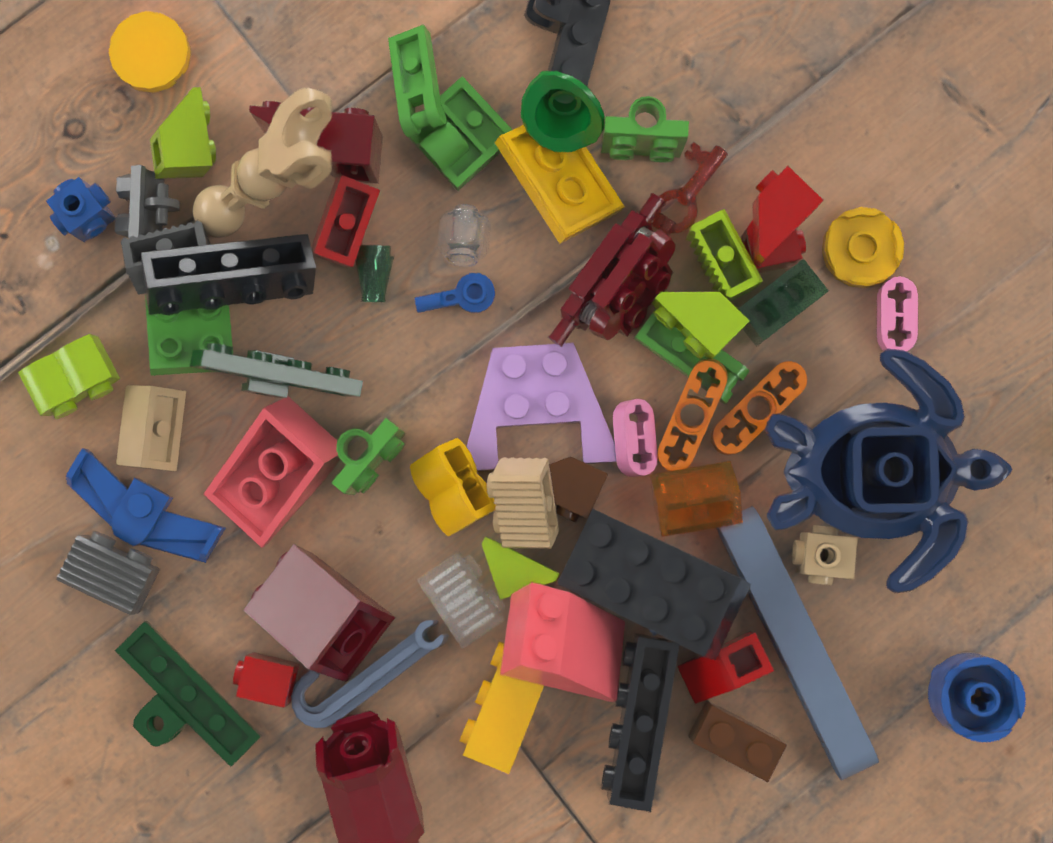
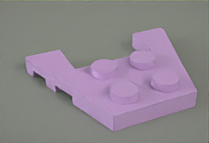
[467,343,617,471]

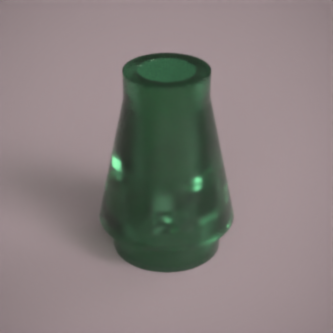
[355,245,394,302]

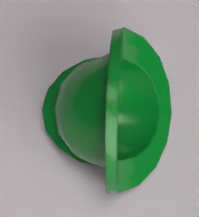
[521,71,605,152]

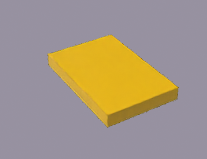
[494,125,625,244]

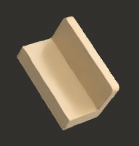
[116,385,186,471]

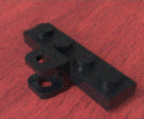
[524,0,611,86]

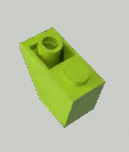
[150,87,216,179]
[652,292,749,359]

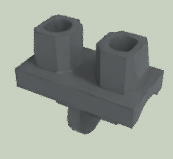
[115,165,180,238]

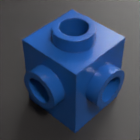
[46,177,115,242]

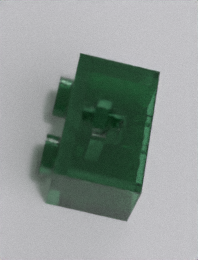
[738,259,829,347]

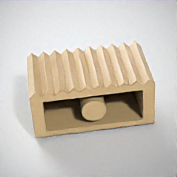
[487,457,559,549]

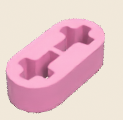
[877,276,918,351]
[613,399,658,477]

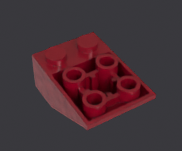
[249,101,383,183]

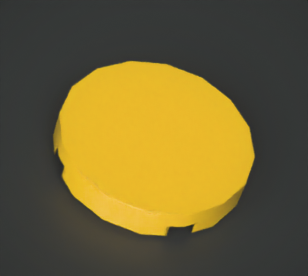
[109,11,191,93]
[822,207,904,288]

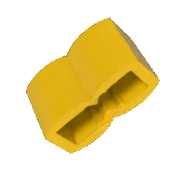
[410,438,496,537]

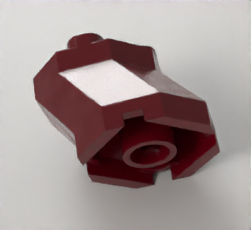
[315,711,425,843]

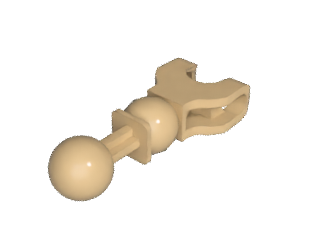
[193,88,331,237]

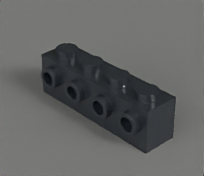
[141,234,316,315]
[601,633,680,812]

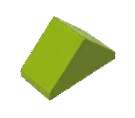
[482,536,559,600]

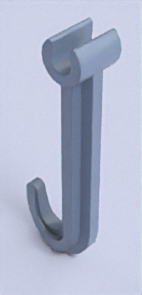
[291,620,449,728]

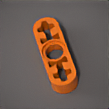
[658,358,728,472]
[711,361,807,455]

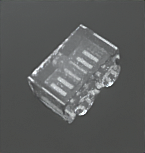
[417,551,506,649]

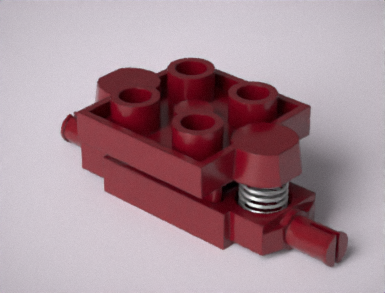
[548,193,676,347]

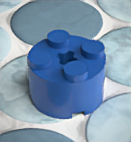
[928,653,1026,743]

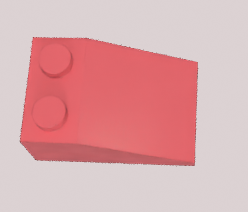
[204,396,340,548]
[500,582,625,702]

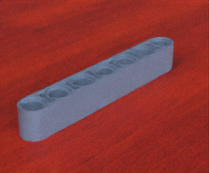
[715,506,879,781]

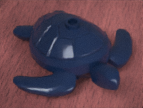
[765,349,1012,594]

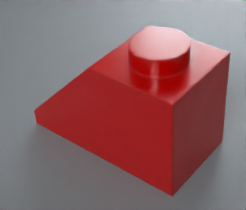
[752,166,824,266]

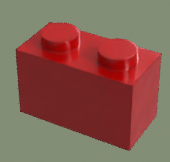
[311,175,380,268]

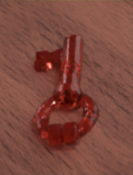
[652,142,728,236]

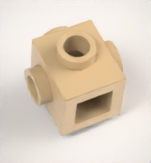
[792,525,858,585]

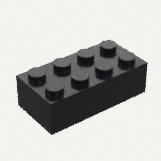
[557,509,751,661]

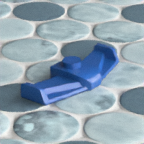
[66,448,226,563]

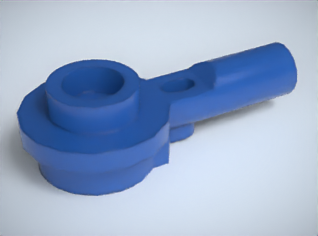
[415,273,495,313]

